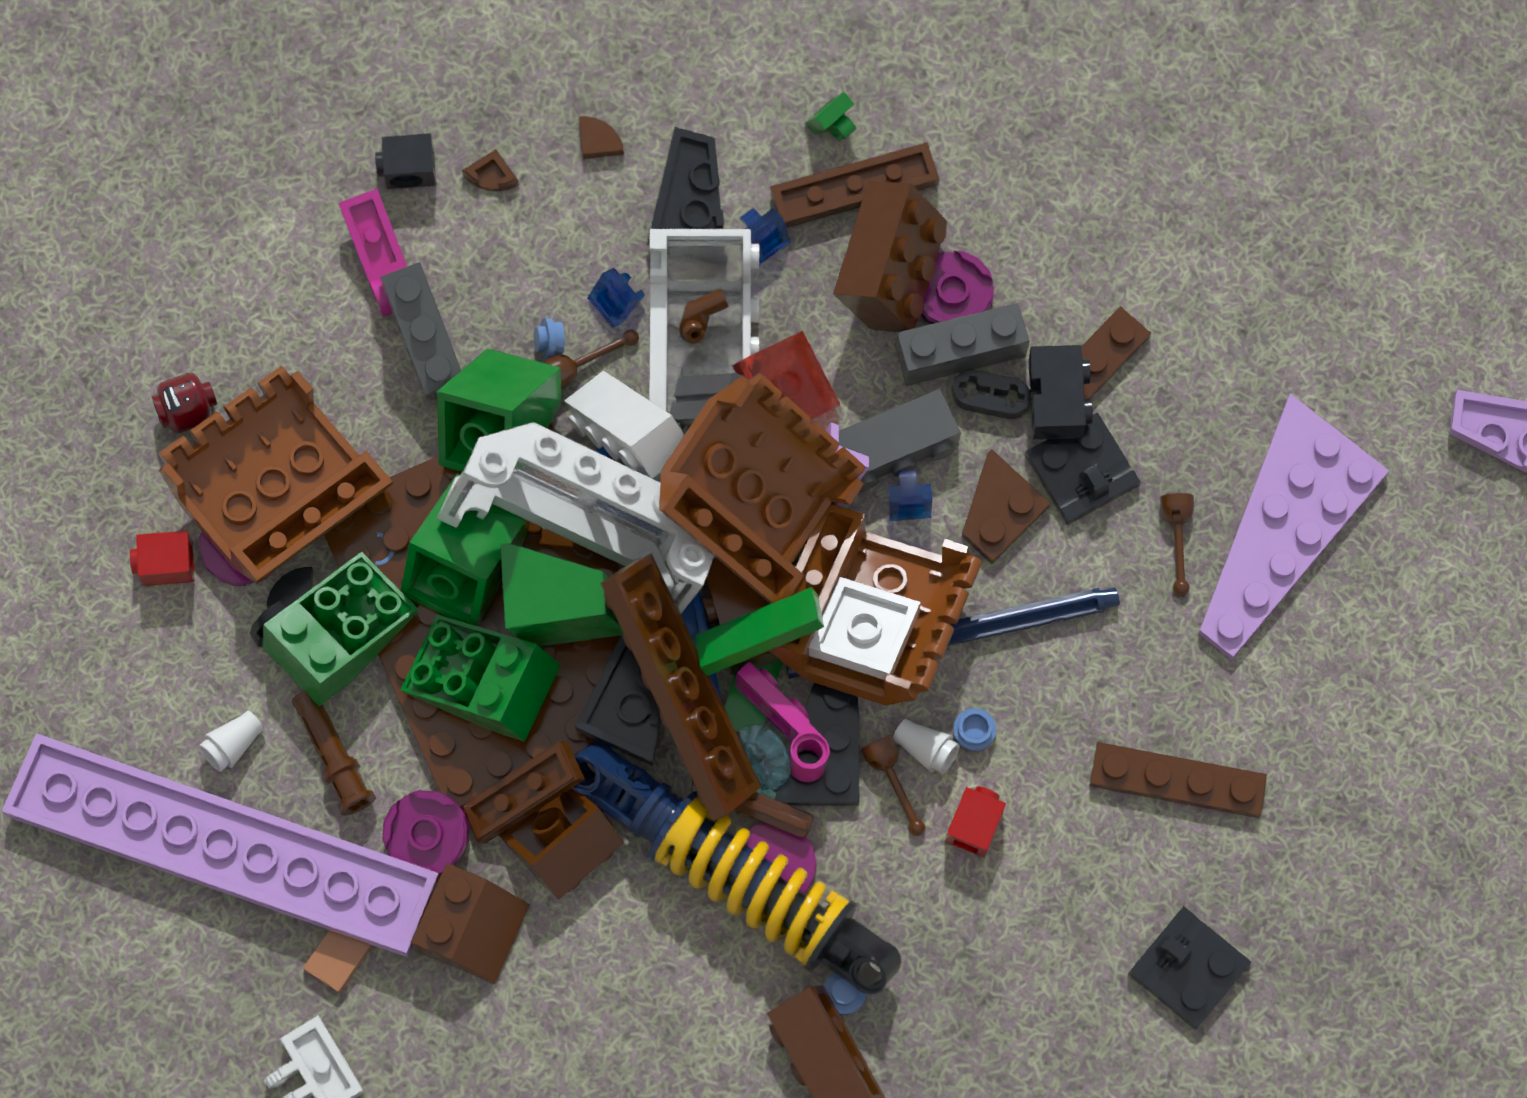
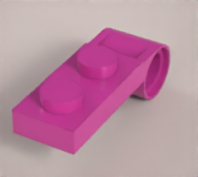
[338,189,407,317]
[735,661,830,782]

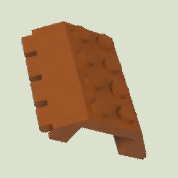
[158,366,393,584]
[659,373,865,604]
[769,504,982,706]

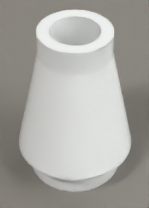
[198,710,264,772]
[893,719,960,774]

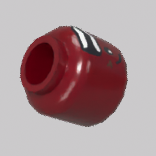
[152,373,218,434]

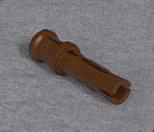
[291,690,376,816]

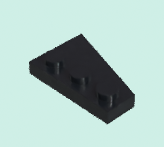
[646,127,728,265]
[575,635,660,767]
[775,683,860,806]

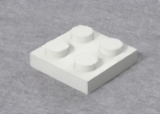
[808,577,920,680]

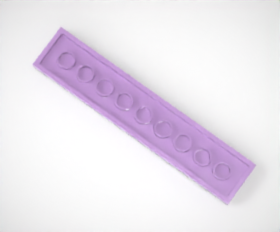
[2,733,440,958]

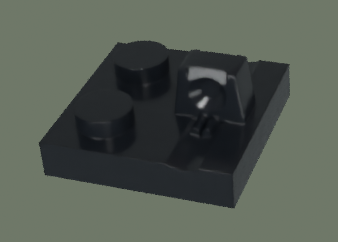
[1025,412,1141,525]
[1128,906,1251,1030]

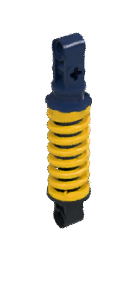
[572,742,901,994]

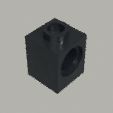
[375,133,437,190]

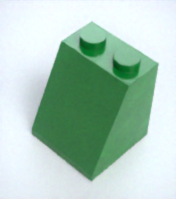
[437,349,561,472]
[400,474,530,626]
[500,543,623,647]

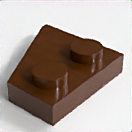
[962,449,1051,564]

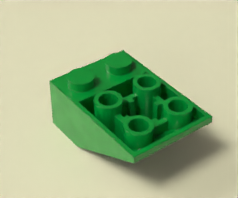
[263,552,418,707]
[400,614,561,742]

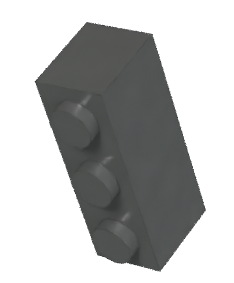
[379,262,461,395]
[895,303,1030,386]
[839,389,961,493]

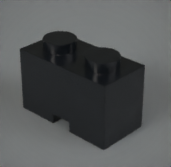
[1028,345,1093,440]

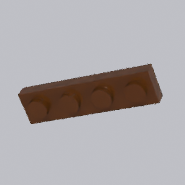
[770,142,940,229]
[1089,742,1267,819]

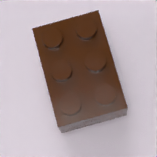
[833,181,948,332]

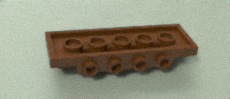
[600,553,761,821]

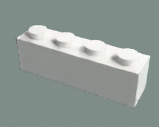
[564,371,684,479]

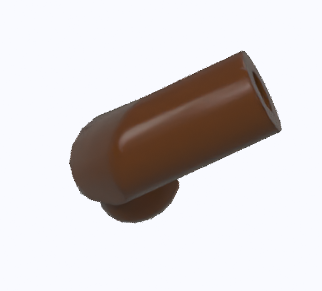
[679,288,729,344]

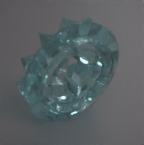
[737,724,791,791]

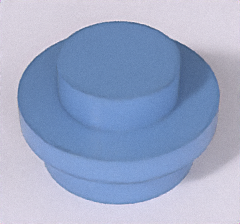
[534,318,565,360]
[953,708,996,751]
[824,973,866,1015]

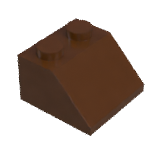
[498,788,624,900]
[411,863,530,985]

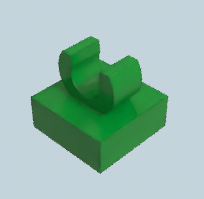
[804,92,857,142]

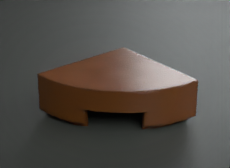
[579,116,624,159]
[462,149,519,191]

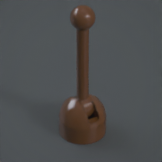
[542,329,639,389]
[1160,493,1194,596]
[860,735,926,836]

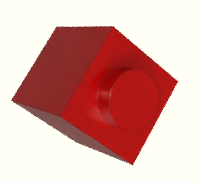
[130,531,195,586]
[945,786,1006,858]

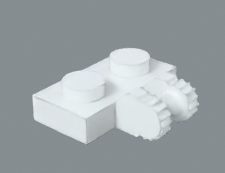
[264,1016,364,1098]

